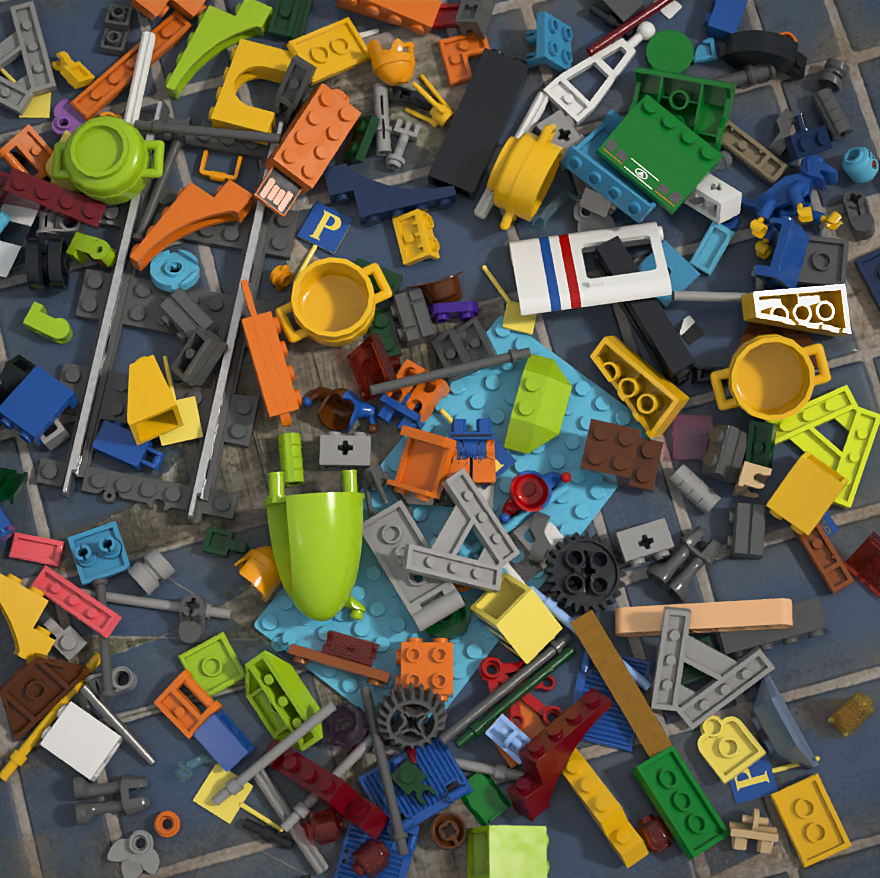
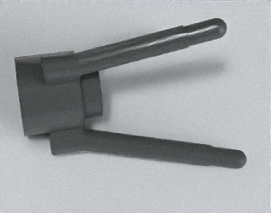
[361,465,414,518]

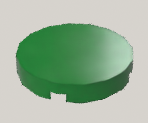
[646,30,694,74]

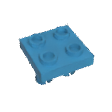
[526,11,573,74]
[67,521,131,586]

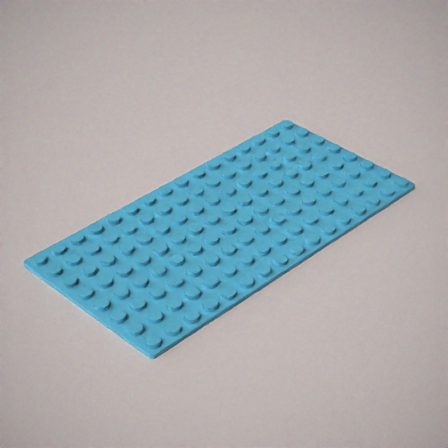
[254,316,656,724]

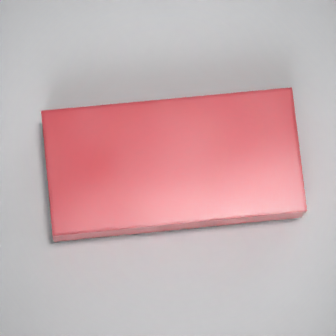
[9,532,65,568]

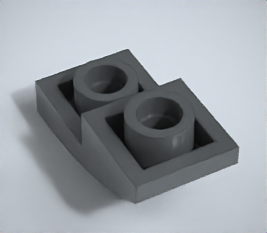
[100,3,134,56]

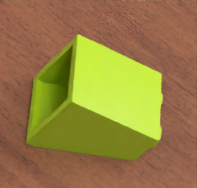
[467,825,549,878]

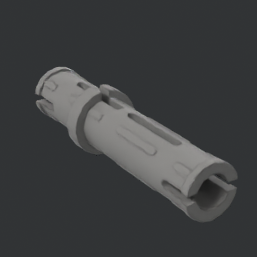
[372,83,392,157]

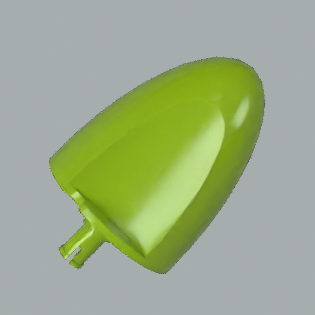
[264,470,365,622]

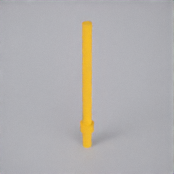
[0,652,101,782]

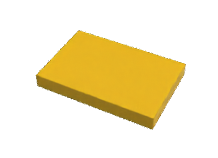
[286,17,371,86]
[769,773,852,868]

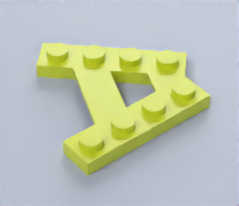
[764,385,880,510]

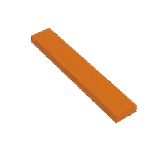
[70,10,193,121]

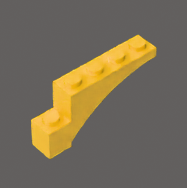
[0,573,55,661]
[561,748,649,869]

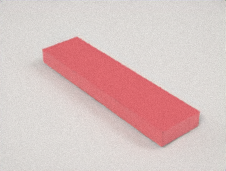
[31,565,122,638]

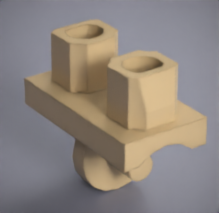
[728,808,779,854]

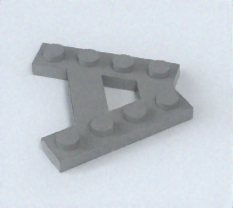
[0,1,58,116]
[402,468,520,593]
[650,606,775,730]

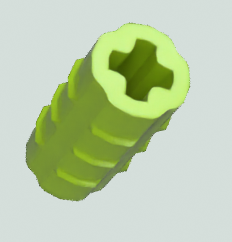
[278,433,304,487]

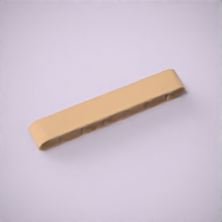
[615,598,793,637]

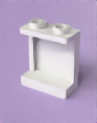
[40,701,124,782]

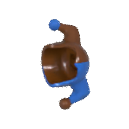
[302,387,378,434]

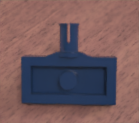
[784,114,833,161]

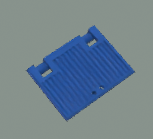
[571,648,652,752]
[357,737,473,838]
[333,822,420,878]

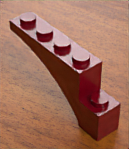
[0,168,106,230]
[507,688,612,822]
[260,739,390,840]

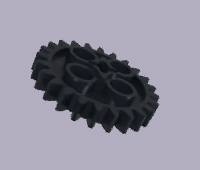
[543,532,627,615]

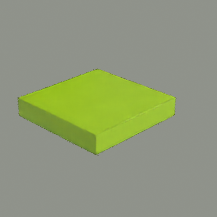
[178,632,246,697]

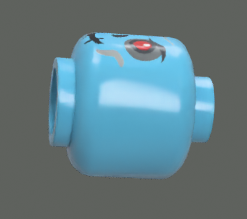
[842,147,879,183]

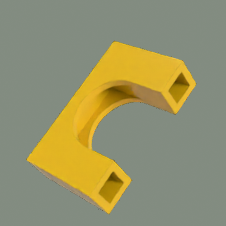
[208,39,293,146]

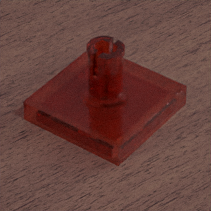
[347,334,400,401]
[844,531,880,597]

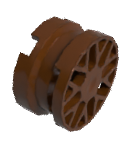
[431,812,467,850]

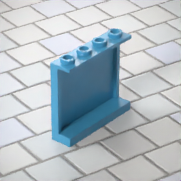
[560,110,659,224]

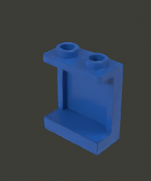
[754,216,810,290]
[0,365,79,446]

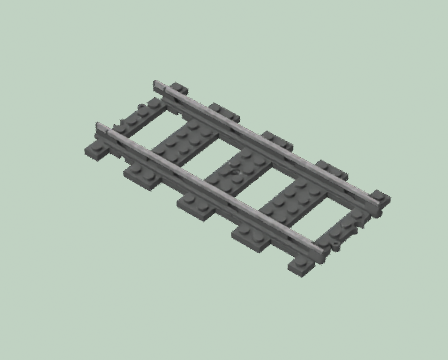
[36,99,300,524]

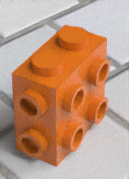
[396,638,453,702]

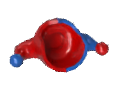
[499,470,571,524]

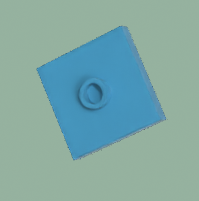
[637,240,700,309]

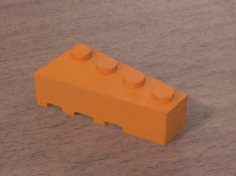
[335,0,442,35]

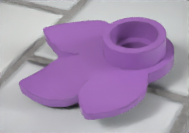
[52,98,86,138]

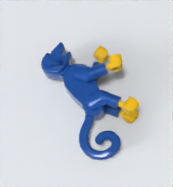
[712,155,842,260]

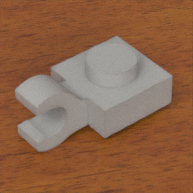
[43,617,89,662]

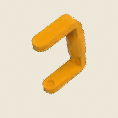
[199,149,243,183]

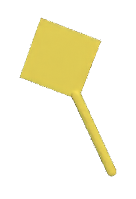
[0,68,51,119]
[482,265,537,335]

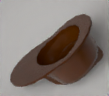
[406,271,464,304]

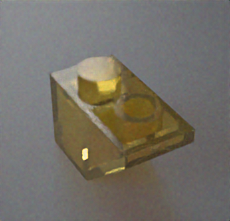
[827,692,876,738]

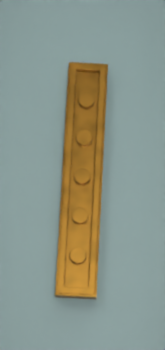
[570,610,672,758]

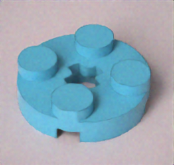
[150,249,200,294]

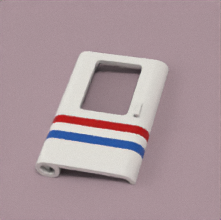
[509,221,672,316]

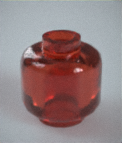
[304,808,345,846]
[636,814,674,855]
[351,840,391,878]

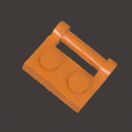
[0,124,53,179]
[153,669,223,739]

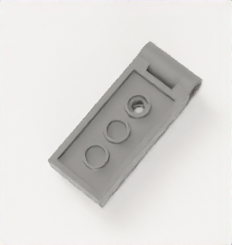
[363,500,465,632]

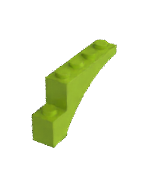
[165,0,273,99]

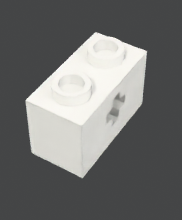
[684,174,742,224]

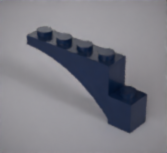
[323,163,456,226]

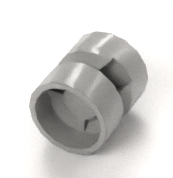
[127,547,176,595]

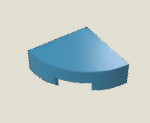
[693,37,718,66]

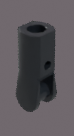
[389,86,435,111]
[691,366,728,385]

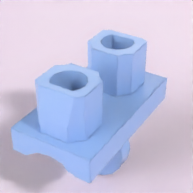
[485,714,531,765]

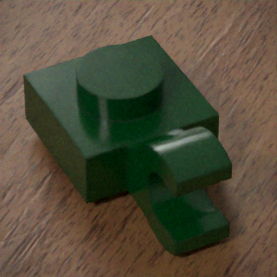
[202,526,250,558]

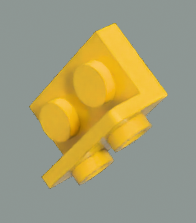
[392,209,440,266]

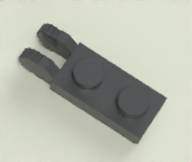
[271,55,317,124]

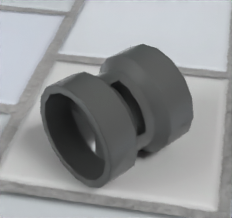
[817,58,849,92]

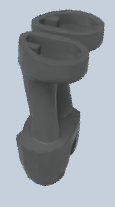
[646,526,721,604]
[73,775,150,826]

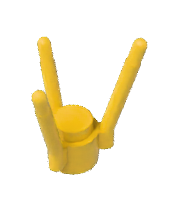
[405,74,455,128]

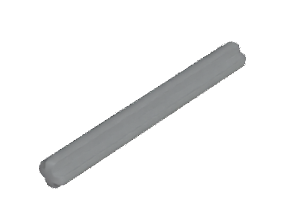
[248,762,329,875]

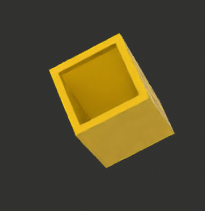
[127,355,184,446]
[766,451,849,535]

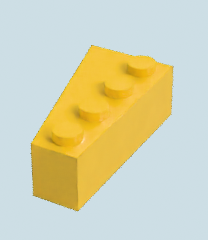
[741,284,851,337]
[590,335,690,439]

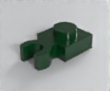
[391,758,437,806]

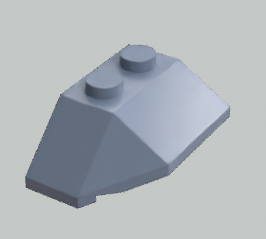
[750,673,819,769]

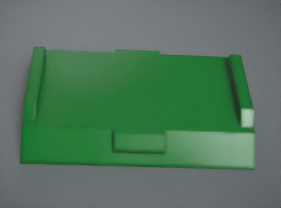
[460,773,512,826]

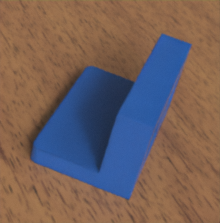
[194,710,257,772]

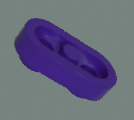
[429,301,479,323]

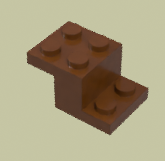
[580,419,664,493]

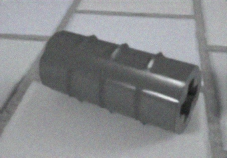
[811,88,853,141]

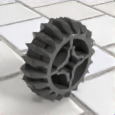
[376,682,447,750]

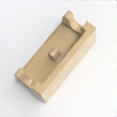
[732,461,772,499]

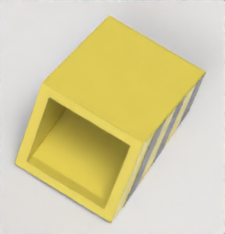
[470,572,562,665]

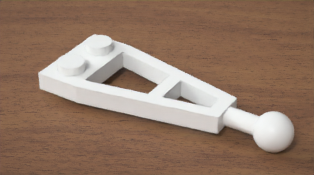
[543,21,655,126]

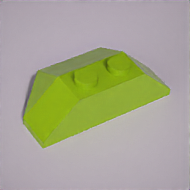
[504,354,572,455]
[245,650,323,751]

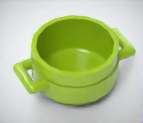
[52,115,165,205]

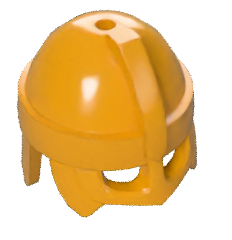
[367,39,415,86]
[234,546,282,602]

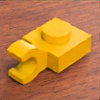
[51,51,95,89]

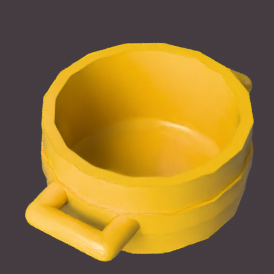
[486,123,564,230]
[275,257,393,347]
[710,334,831,421]

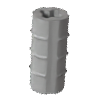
[668,464,721,514]

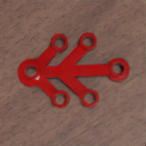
[478,657,563,729]

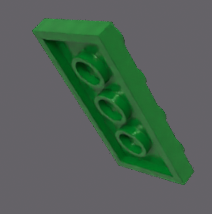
[632,745,730,861]

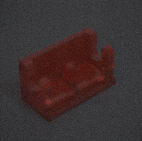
[322,630,380,667]

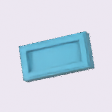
[689,221,736,275]

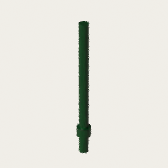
[453,645,576,749]

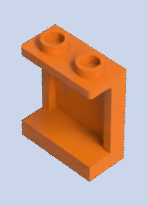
[386,425,457,502]

